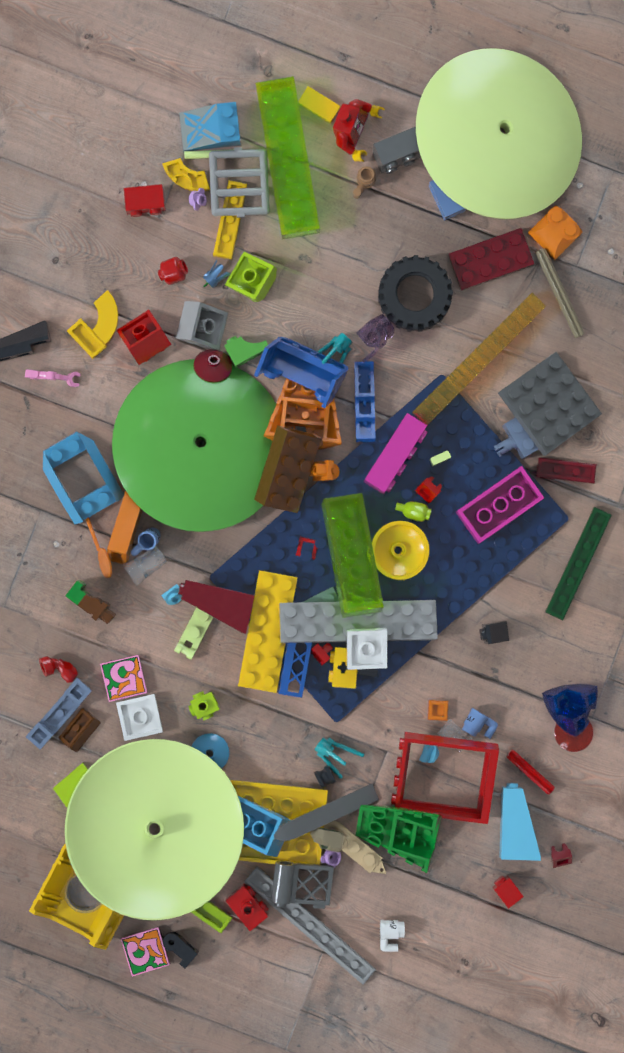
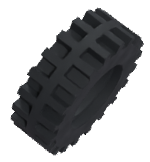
[378,255,453,332]

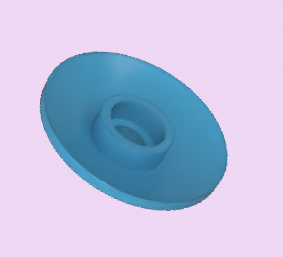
[191,733,229,769]

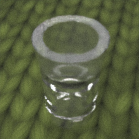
[122,547,167,587]

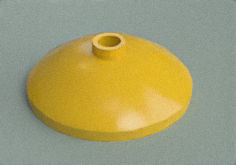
[371,521,429,580]

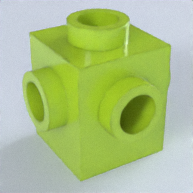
[188,691,220,721]

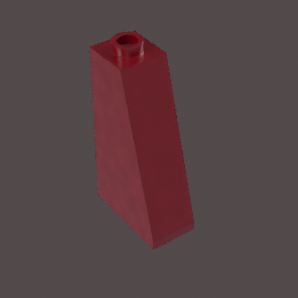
[178,580,255,634]

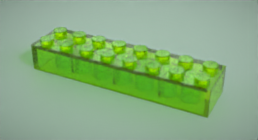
[255,76,320,240]

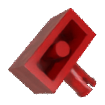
[225,884,269,931]

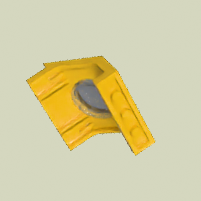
[29,843,124,950]

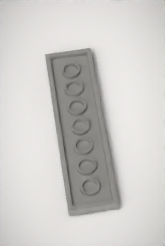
[279,600,438,643]

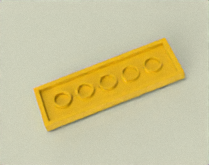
[238,570,298,693]

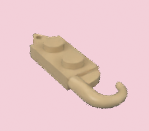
[324,821,386,874]

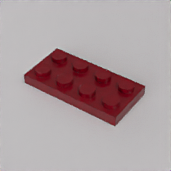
[448,228,534,291]

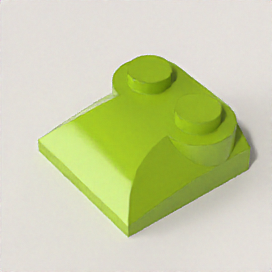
[225,252,277,302]

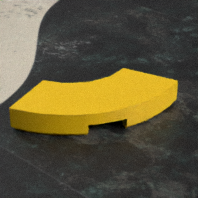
[162,158,210,192]
[93,290,118,345]

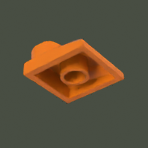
[528,205,583,260]

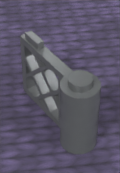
[271,861,334,909]

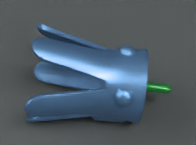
[203,260,230,288]

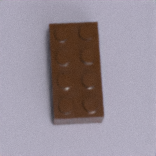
[254,425,321,513]

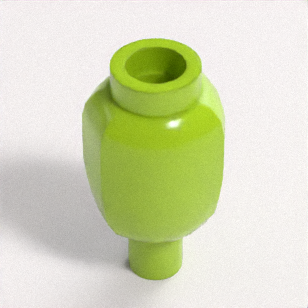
[395,501,432,522]

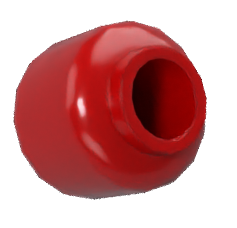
[158,257,188,285]

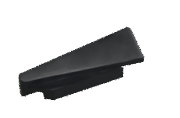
[0,321,51,362]

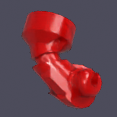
[39,656,78,683]

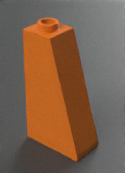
[107,491,142,566]

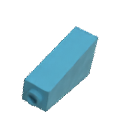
[499,783,541,861]

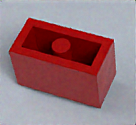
[123,184,166,217]

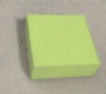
[429,451,451,467]

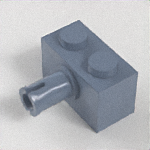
[493,417,539,459]

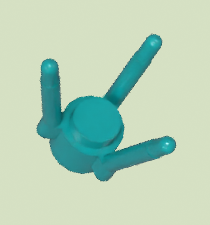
[317,333,352,364]
[314,737,364,779]

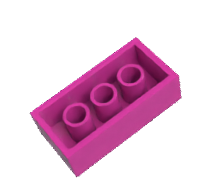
[364,413,428,494]
[456,466,544,544]

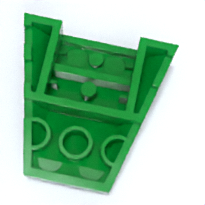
[355,805,442,873]

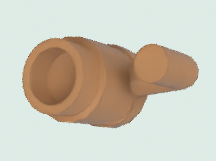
[353,166,376,199]

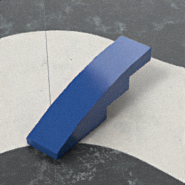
[354,361,376,442]

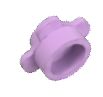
[189,188,207,211]
[320,850,341,868]

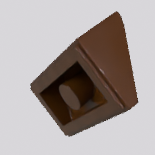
[58,708,101,752]

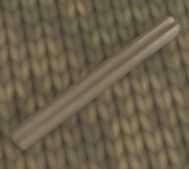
[536,248,584,338]

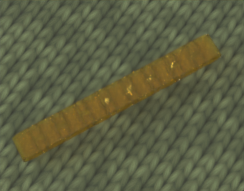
[412,292,546,425]

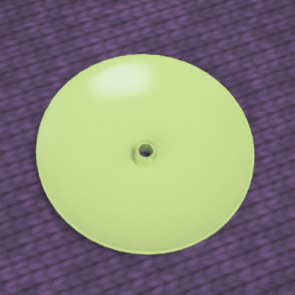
[416,48,582,219]
[65,739,244,920]

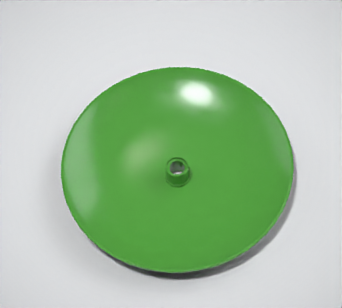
[112,359,276,532]

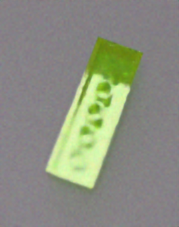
[321,493,384,618]

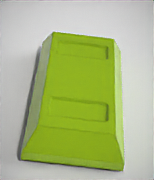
[191,901,233,934]

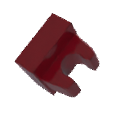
[551,843,572,868]

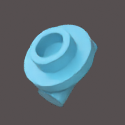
[161,584,182,605]
[419,745,439,763]

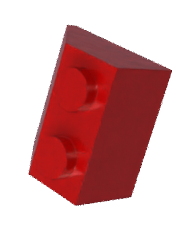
[117,310,172,365]

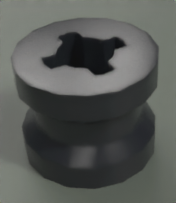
[314,765,336,789]

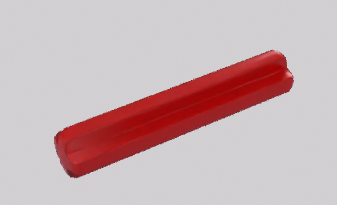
[506,750,555,795]

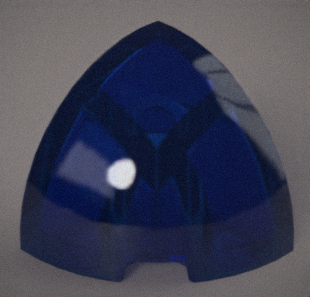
[542,684,598,737]

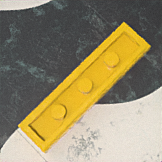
[213,180,248,260]

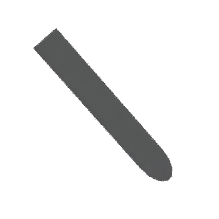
[274,784,379,841]

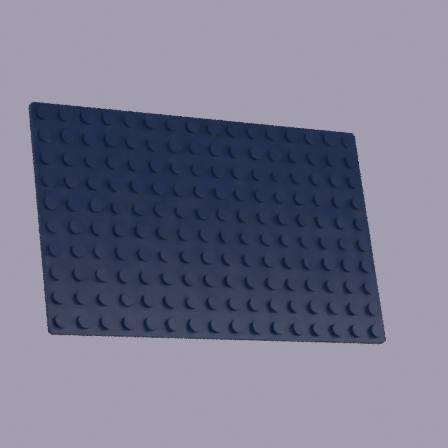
[210,375,568,722]

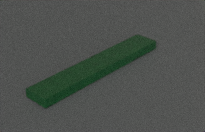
[545,507,612,621]

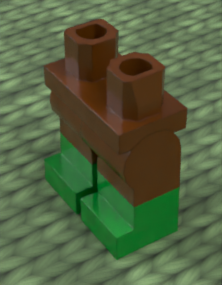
[65,580,116,624]

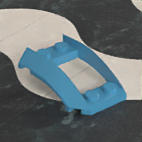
[43,431,124,524]

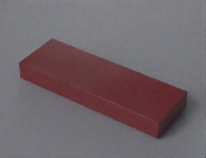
[536,457,597,484]

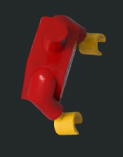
[333,99,385,162]

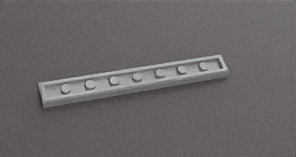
[244,866,376,985]

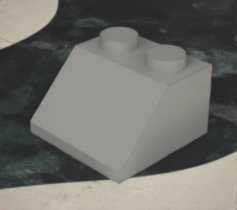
[176,301,228,350]

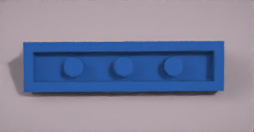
[277,643,312,698]

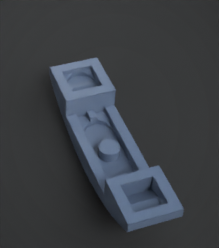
[26,678,92,750]

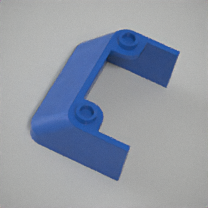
[254,337,349,408]

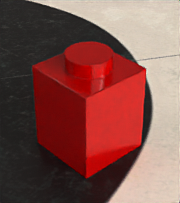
[493,875,524,909]

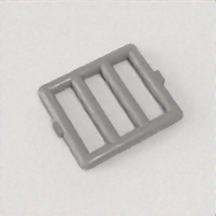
[209,147,270,218]

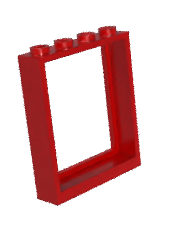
[391,732,499,824]

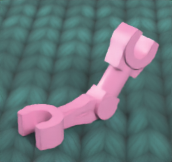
[25,370,80,387]

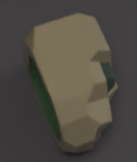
[310,828,344,852]

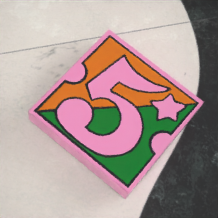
[100,655,148,702]
[121,926,170,977]

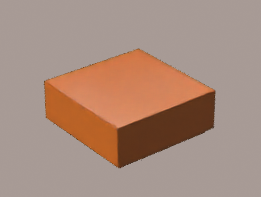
[428,700,448,721]

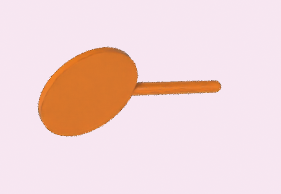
[86,517,112,579]

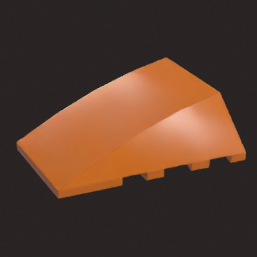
[264,378,342,450]

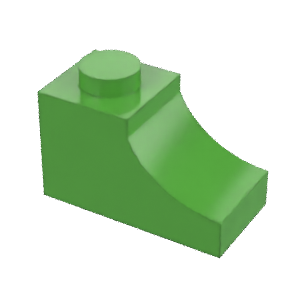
[224,336,268,368]

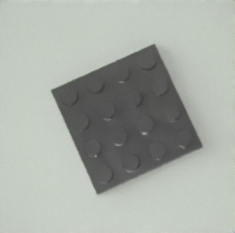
[498,352,602,456]

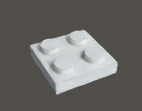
[347,628,387,670]
[116,694,163,741]

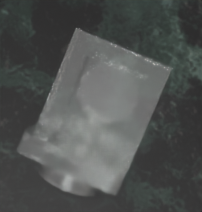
[437,719,472,752]

